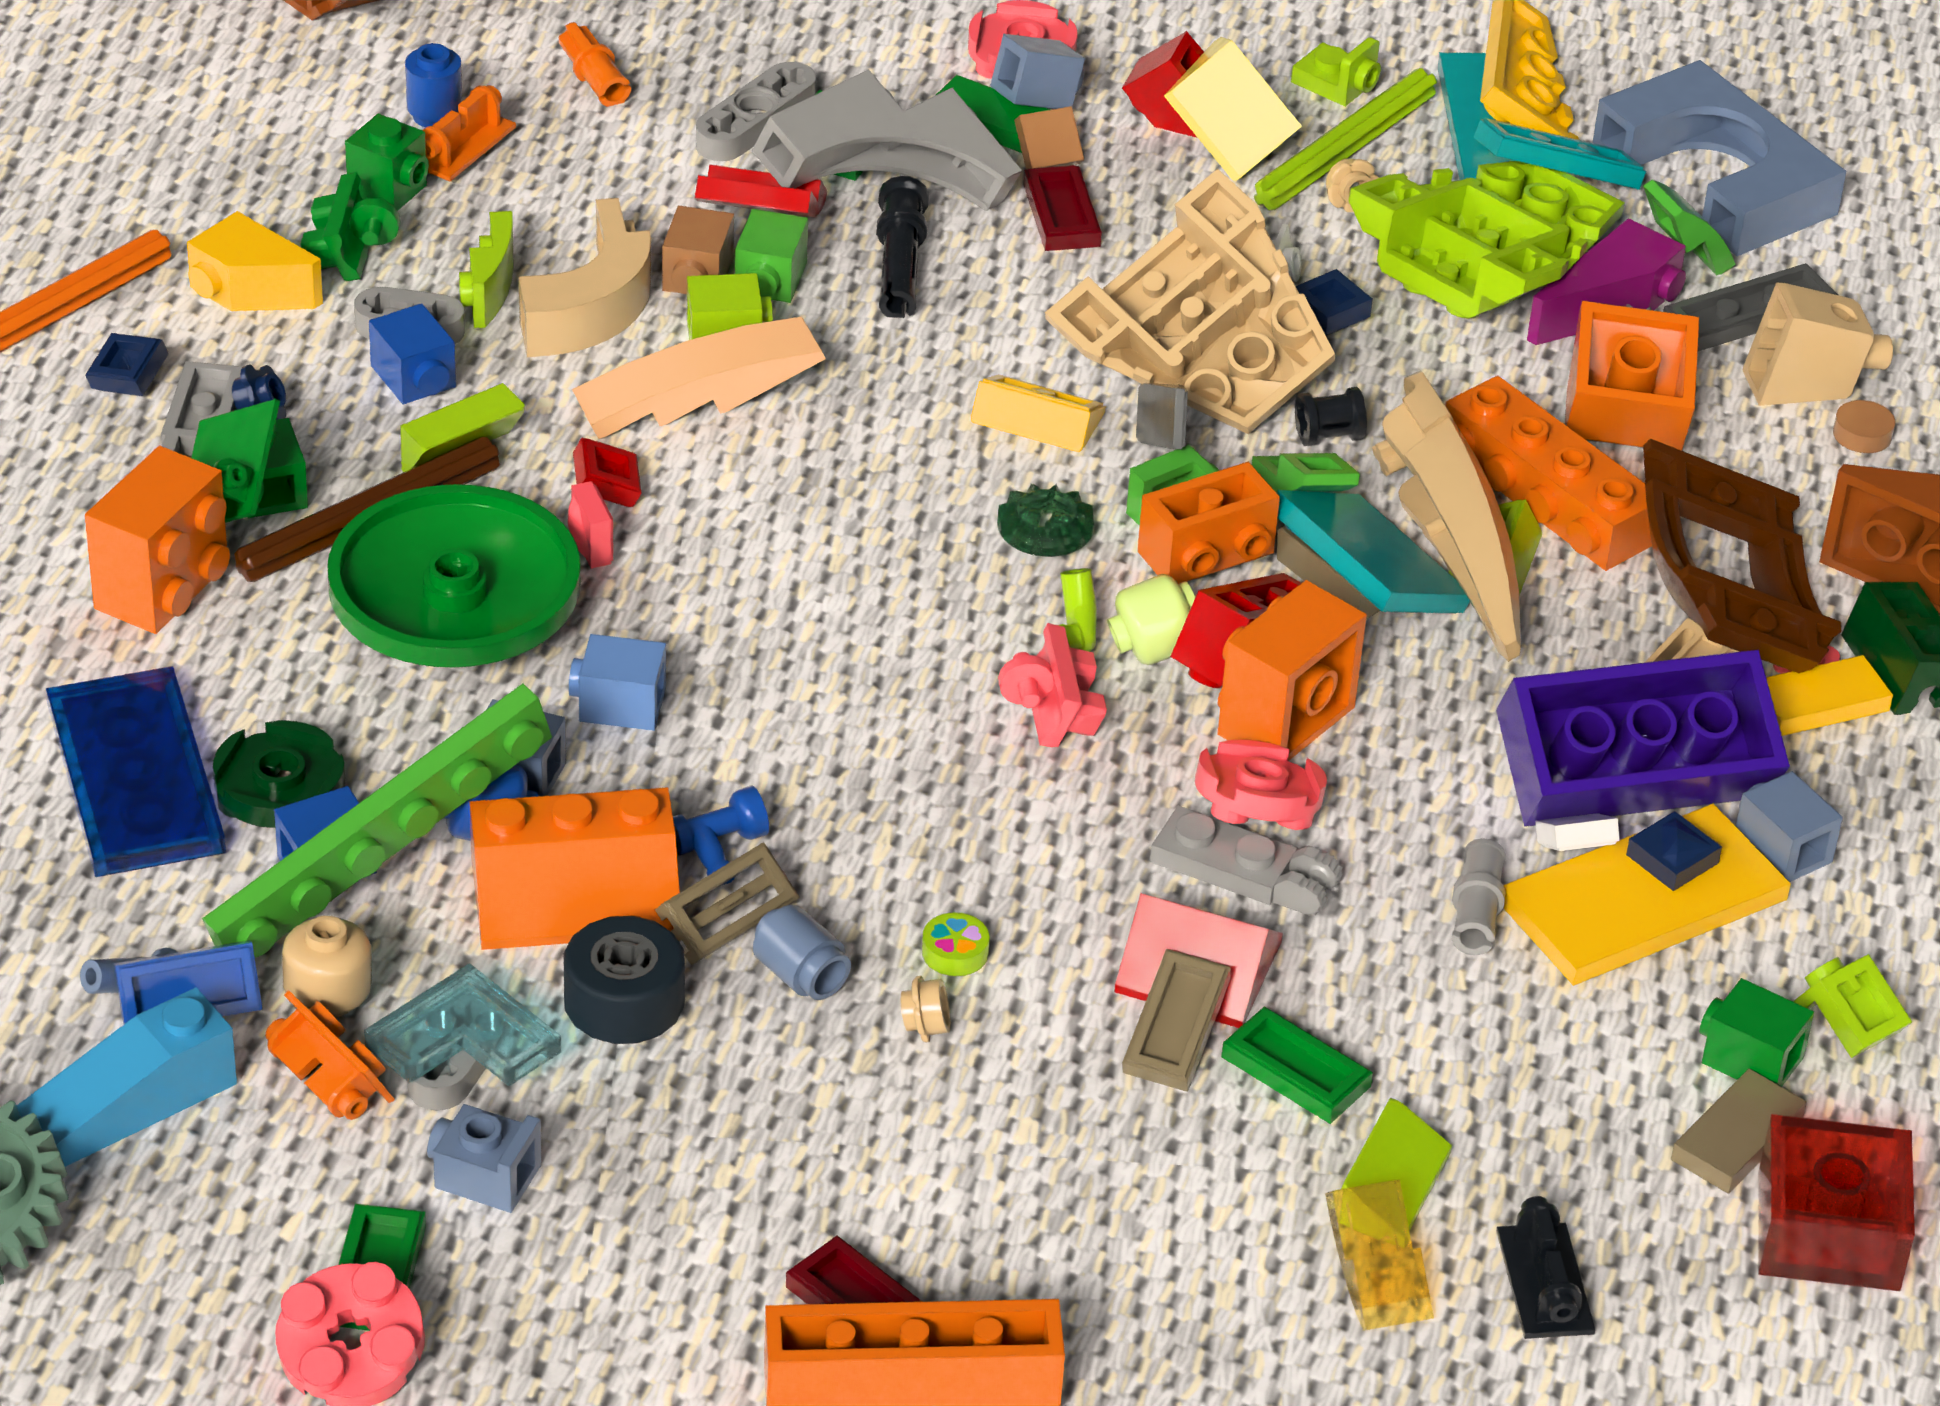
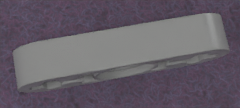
[696,62,816,161]

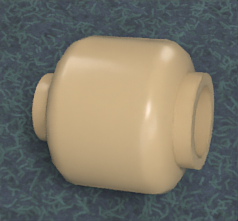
[282,916,372,1018]

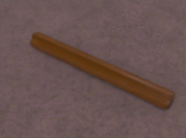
[234,437,500,582]

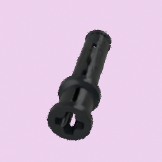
[876,176,929,318]

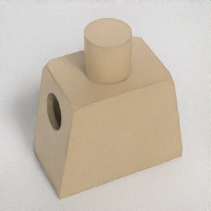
[1742,282,1893,406]

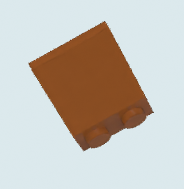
[1819,464,1940,614]

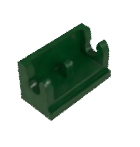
[1841,582,1940,715]

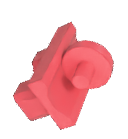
[998,623,1107,747]

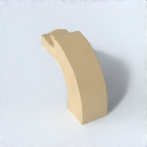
[519,198,651,357]

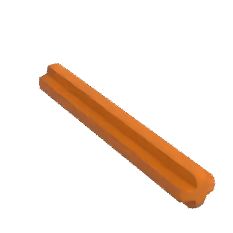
[0,230,171,352]

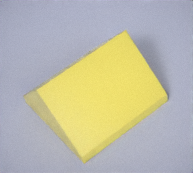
[1164,37,1302,181]

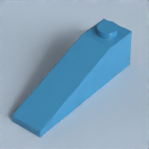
[17,987,237,1167]

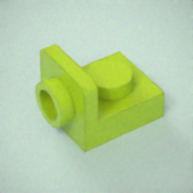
[1291,37,1381,107]
[1793,954,1912,1058]

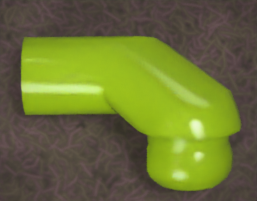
[1059,568,1097,652]

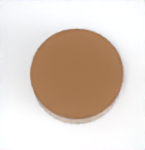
[1833,400,1895,453]

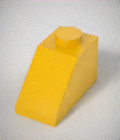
[187,211,323,311]

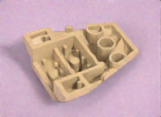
[1045,168,1335,434]

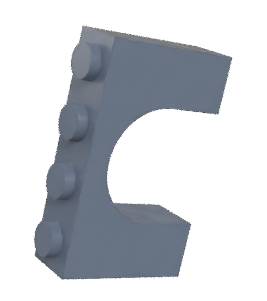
[1592,60,1847,256]

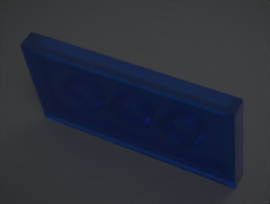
[46,666,226,877]

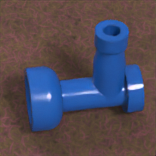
[673,785,769,885]

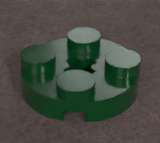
[213,720,345,828]

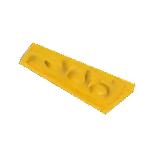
[1480,0,1579,140]

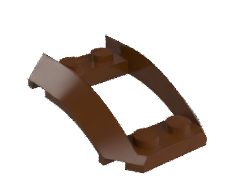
[1643,439,1842,673]

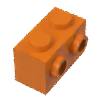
[1137,461,1280,584]

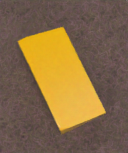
[971,374,1106,452]

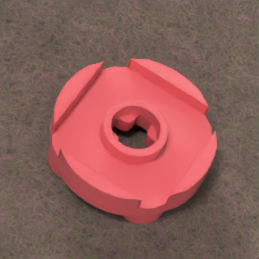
[968,0,1077,79]
[1195,740,1327,830]
[275,1262,425,1406]

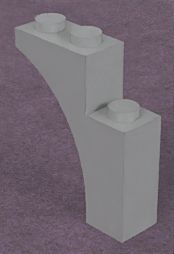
[752,69,1022,211]

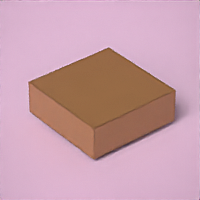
[1014,106,1084,169]

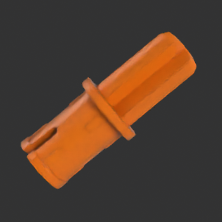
[559,22,631,107]

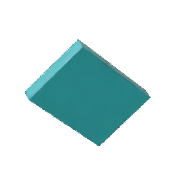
[1276,490,1470,614]

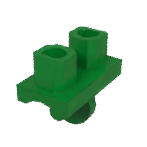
[300,172,401,281]

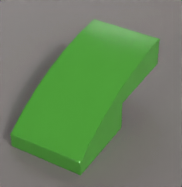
[1643,179,1736,276]
[1251,453,1360,492]

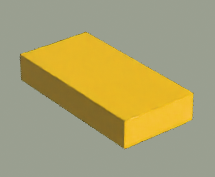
[1766,655,1893,736]

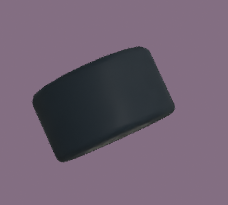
[563,916,685,1044]

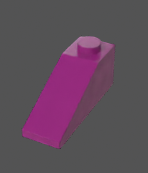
[1527,218,1686,345]

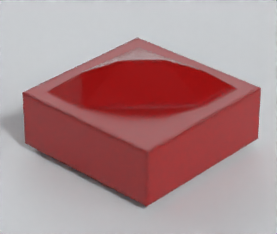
[573,437,642,507]

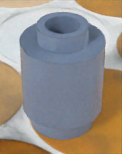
[753,905,851,1000]

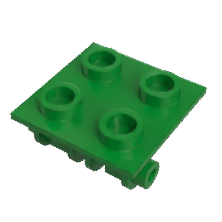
[191,399,280,523]

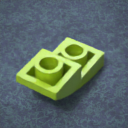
[459,211,514,328]

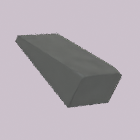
[1136,383,1188,450]

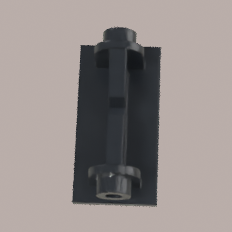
[1496,1196,1595,1339]

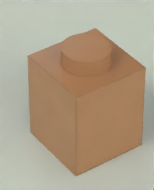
[662,205,734,294]

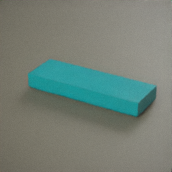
[1474,118,1646,190]

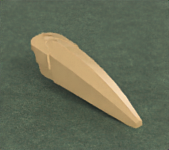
[1372,370,1521,662]

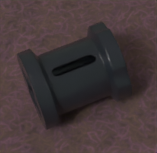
[1295,387,1367,446]

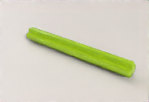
[1254,68,1437,210]

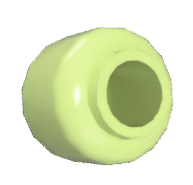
[1107,574,1195,665]

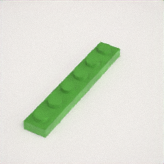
[202,683,552,957]

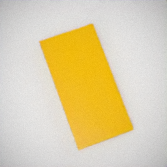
[1503,803,1791,986]

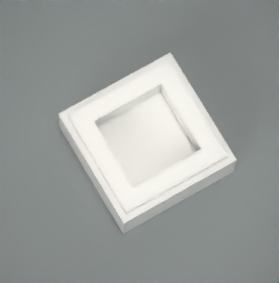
[1535,813,1620,851]

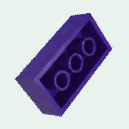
[1496,650,1790,827]

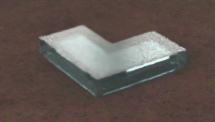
[364,963,561,1086]

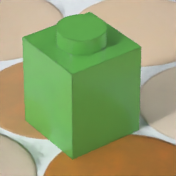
[735,209,808,303]

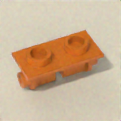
[422,85,516,182]
[265,990,395,1120]

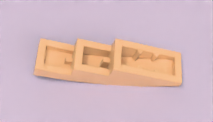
[572,316,826,439]

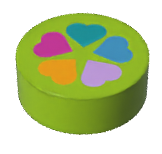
[922,912,990,976]

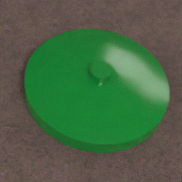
[327,484,581,668]

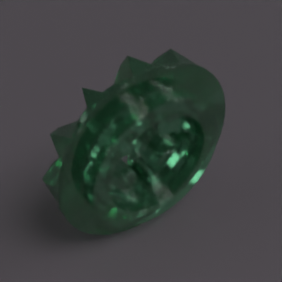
[997,483,1094,557]

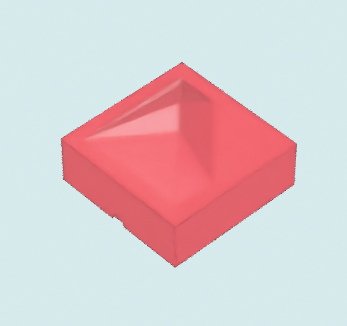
[568,481,613,569]

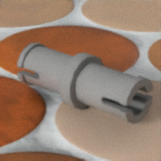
[1452,838,1506,955]

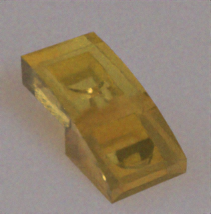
[1325,1179,1434,1331]

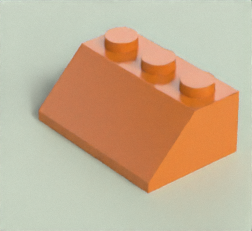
[469,787,680,950]

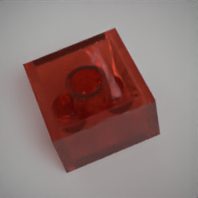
[1758,1114,1915,1291]

